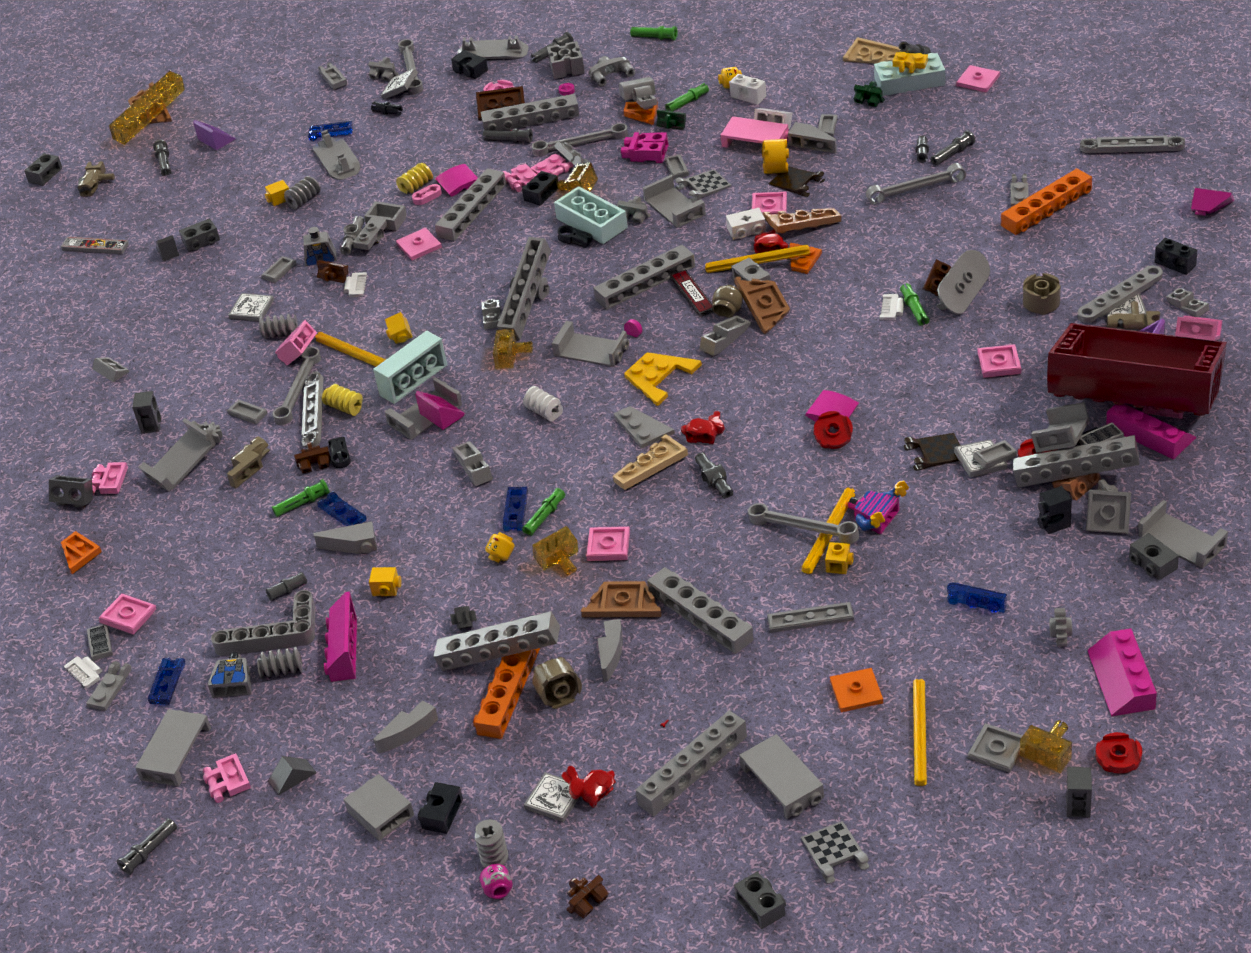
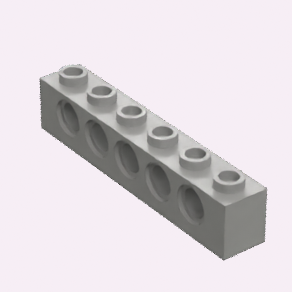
[481,94,580,131]
[435,168,506,241]
[497,237,551,340]
[593,245,695,310]
[1013,435,1139,488]
[647,567,754,654]
[433,611,560,671]
[635,710,747,817]

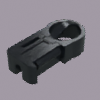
[558,225,592,248]
[328,437,351,469]

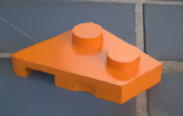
[624,102,658,125]
[790,243,822,274]
[61,531,102,574]

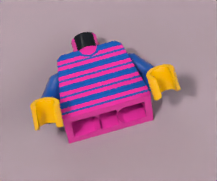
[848,480,909,534]

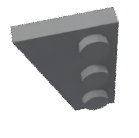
[613,406,675,449]

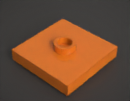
[830,668,883,713]

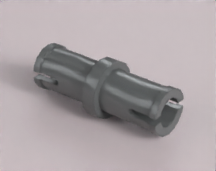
[915,135,929,163]
[265,572,307,601]

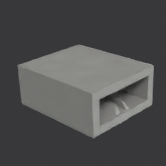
[343,774,414,841]

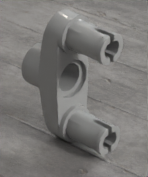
[588,56,635,87]

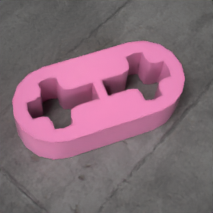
[412,184,442,205]

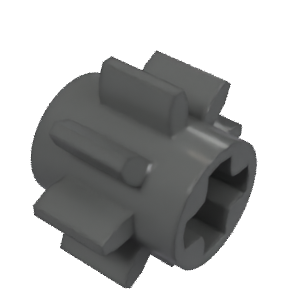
[450,606,477,629]

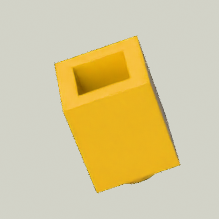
[264,180,289,206]

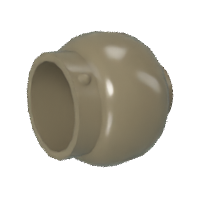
[712,285,743,318]

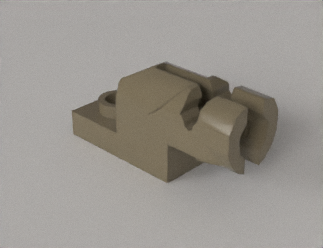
[227,436,270,489]

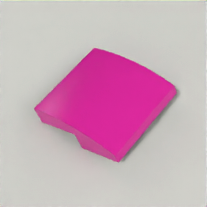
[435,164,478,197]
[805,390,859,422]

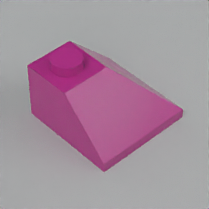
[1191,188,1234,216]

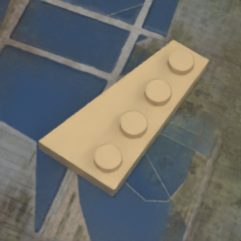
[843,37,901,64]
[613,434,688,490]

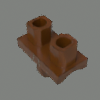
[922,259,951,296]
[317,260,348,283]
[294,442,331,474]
[566,875,609,919]

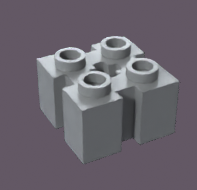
[547,41,585,79]

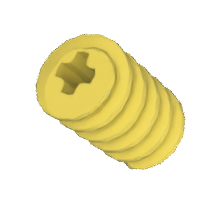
[396,163,433,194]
[322,384,363,416]

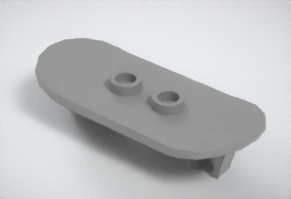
[457,36,529,60]
[313,130,360,180]
[937,250,990,315]

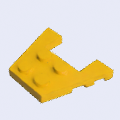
[624,352,702,406]

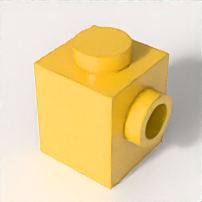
[385,312,413,343]
[825,542,854,574]
[369,567,402,596]

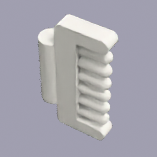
[344,272,367,297]
[880,294,904,320]
[64,656,102,689]

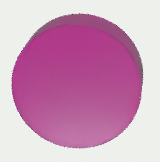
[624,319,642,338]

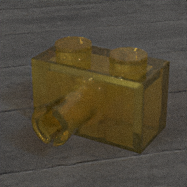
[558,162,598,192]
[493,329,533,369]
[532,526,578,576]
[1020,720,1072,773]

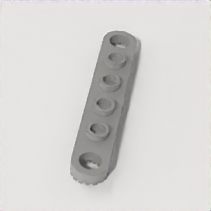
[1080,135,1185,153]
[1077,265,1163,323]
[301,371,324,448]

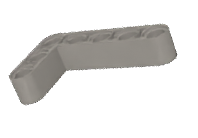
[211,590,316,656]

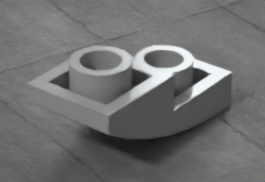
[1166,288,1209,317]
[481,299,501,330]

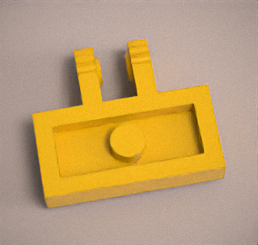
[892,52,928,73]

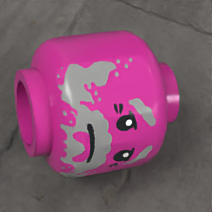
[479,864,513,899]

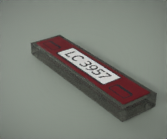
[670,269,714,318]

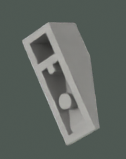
[788,122,837,153]
[313,521,377,554]

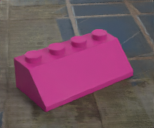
[1106,404,1196,460]
[324,591,357,682]
[1087,628,1157,717]

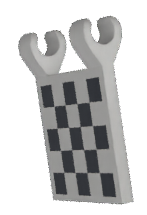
[676,169,731,202]
[801,821,869,884]

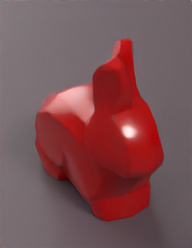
[754,229,788,254]
[681,411,725,444]
[561,766,616,808]

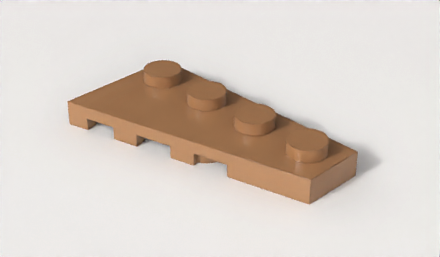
[763,208,841,233]

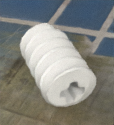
[523,386,563,422]

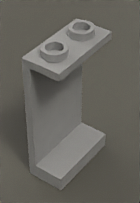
[643,175,706,228]
[552,321,629,367]
[385,377,462,440]
[1031,402,1090,453]
[139,418,216,492]
[1138,500,1228,568]
[135,709,211,787]
[739,734,824,819]

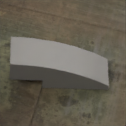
[700,316,751,356]
[452,441,493,486]
[597,619,623,682]
[373,700,438,753]

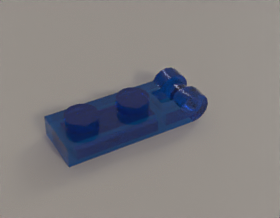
[308,121,353,141]
[503,487,528,531]
[317,491,367,526]
[947,582,1007,613]
[147,657,185,705]

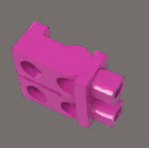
[621,132,669,163]

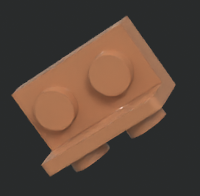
[1052,473,1101,501]

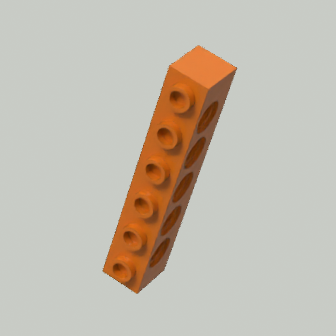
[1001,168,1092,235]
[473,648,540,739]

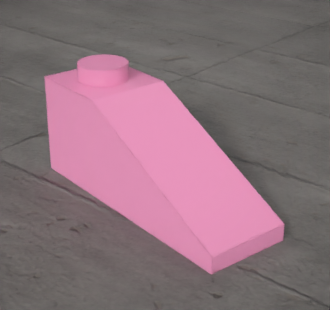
[275,320,317,365]

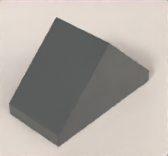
[156,235,179,261]
[268,756,316,795]

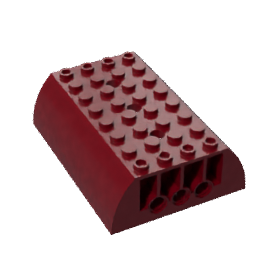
[1047,323,1227,416]

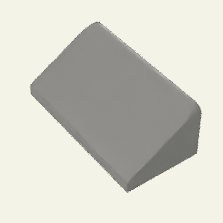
[92,357,130,382]

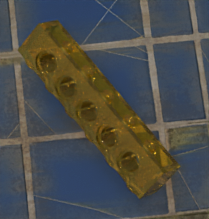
[109,71,185,145]

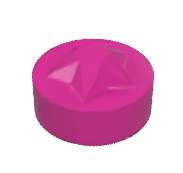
[559,83,575,96]

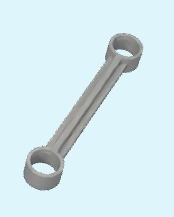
[398,39,423,94]
[532,123,628,157]
[866,163,966,205]
[273,347,321,425]
[748,503,859,544]

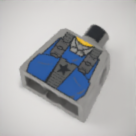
[303,227,337,266]
[208,652,252,698]

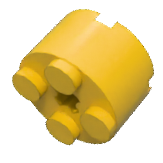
[762,139,789,174]

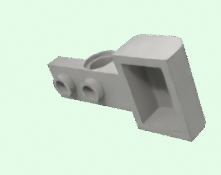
[619,77,657,109]
[353,201,406,250]

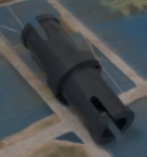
[371,101,403,115]

